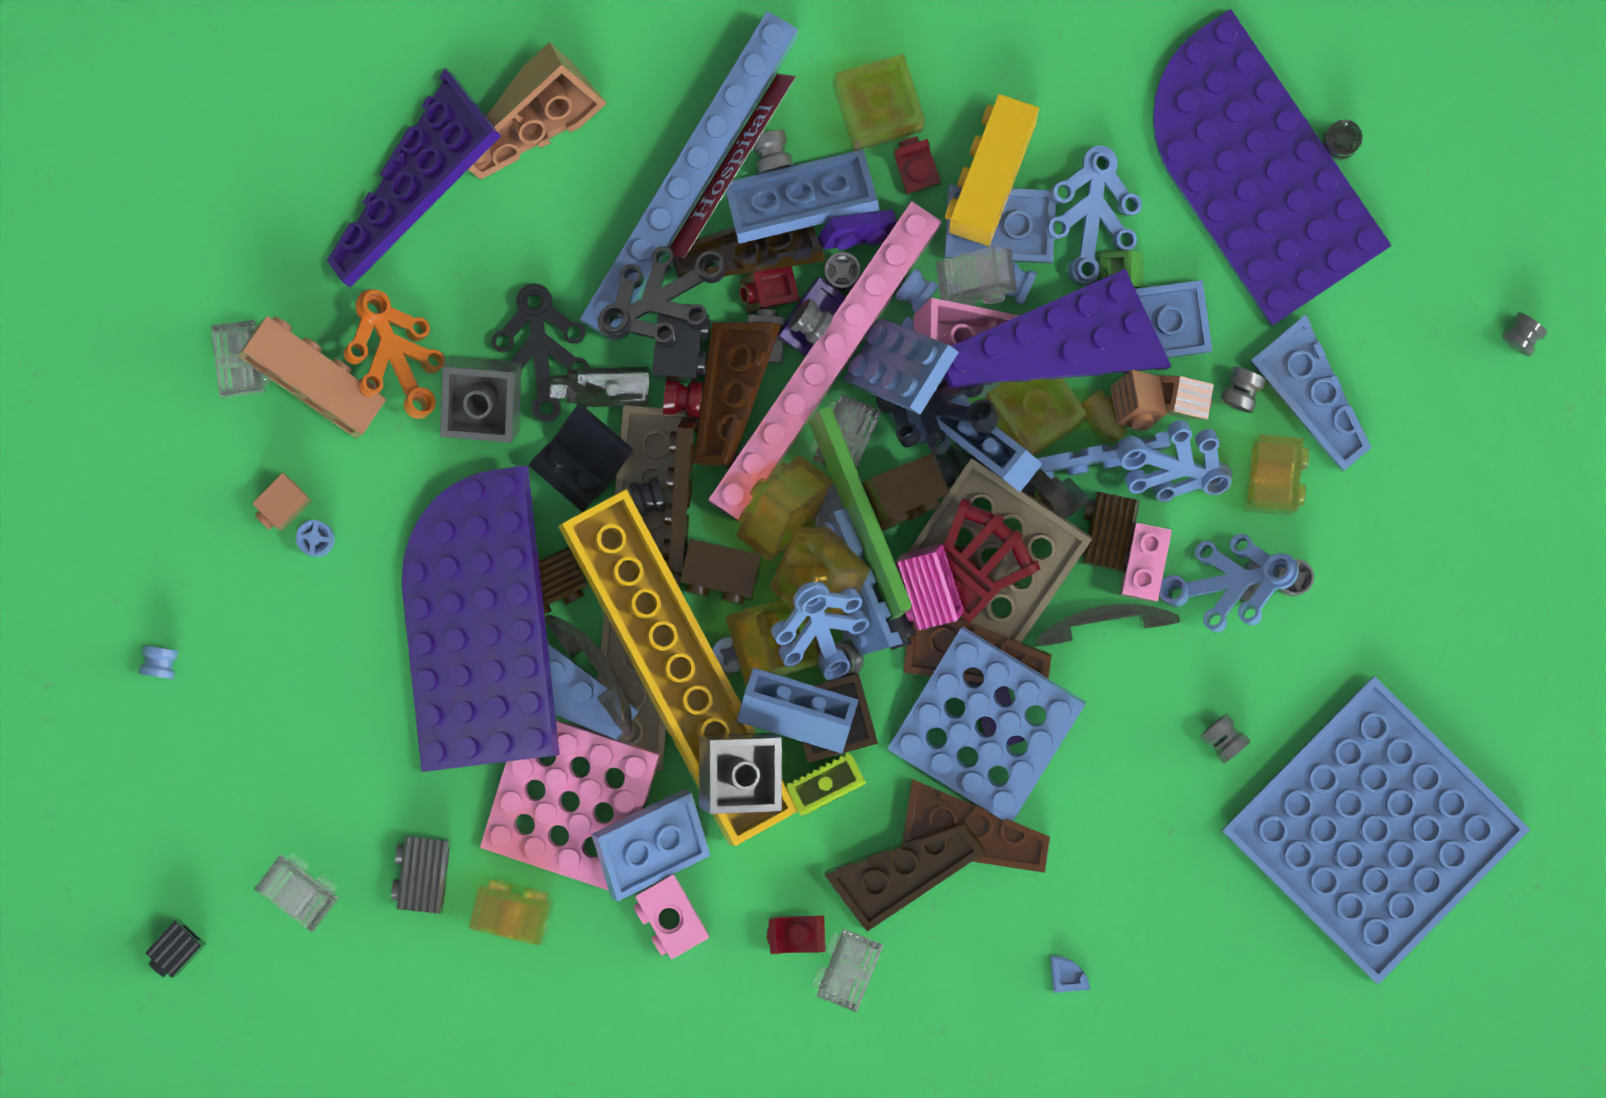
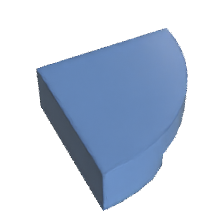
[1050,956,1090,993]

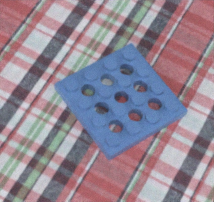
[887,626,1086,821]

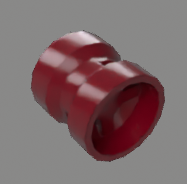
[663,379,703,418]

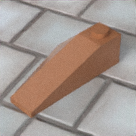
[468,42,607,180]

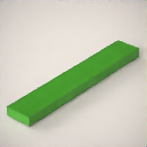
[808,407,912,621]

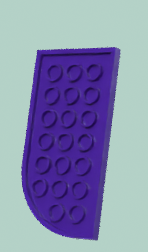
[1153,9,1392,327]
[402,466,560,772]

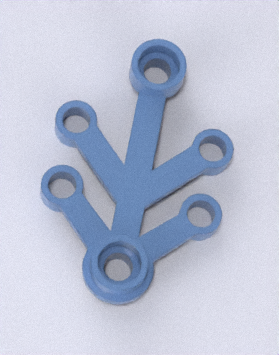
[1045,145,1142,285]
[1117,420,1232,502]
[1159,534,1299,633]
[771,582,869,681]

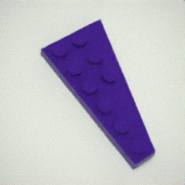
[327,68,501,288]
[944,269,1172,388]

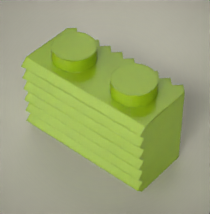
[786,753,866,817]

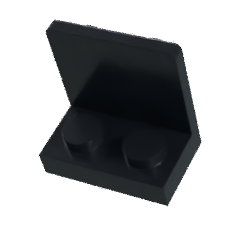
[528,404,634,512]

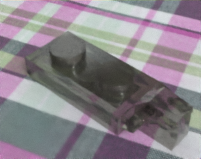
[548,367,649,407]

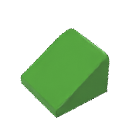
[1099,250,1143,288]

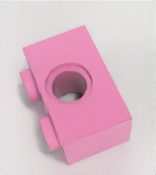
[1119,523,1172,603]
[633,874,710,960]

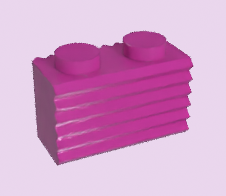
[895,544,964,630]

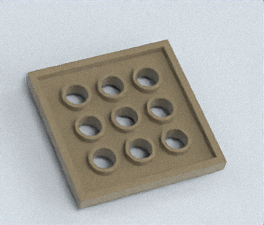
[908,456,1093,642]

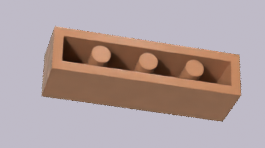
[237,316,386,439]

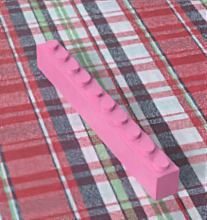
[709,201,942,523]

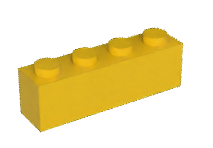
[945,94,1039,247]

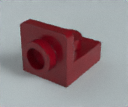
[893,136,941,195]
[739,266,800,314]
[767,915,826,954]

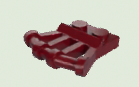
[943,498,1041,624]

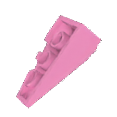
[914,298,1020,346]

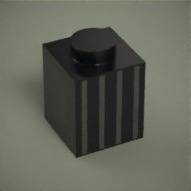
[146,920,207,978]

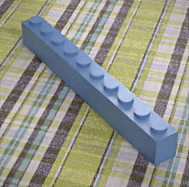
[580,11,798,341]

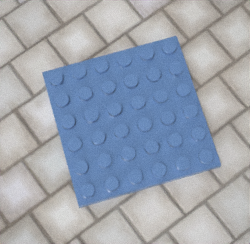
[1221,676,1530,984]

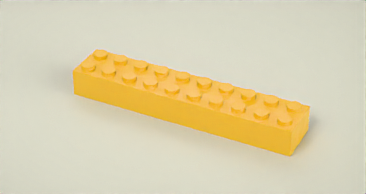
[558,489,798,846]

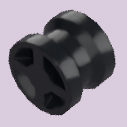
[629,476,666,517]

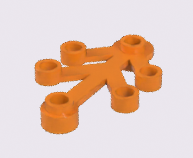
[344,289,445,419]

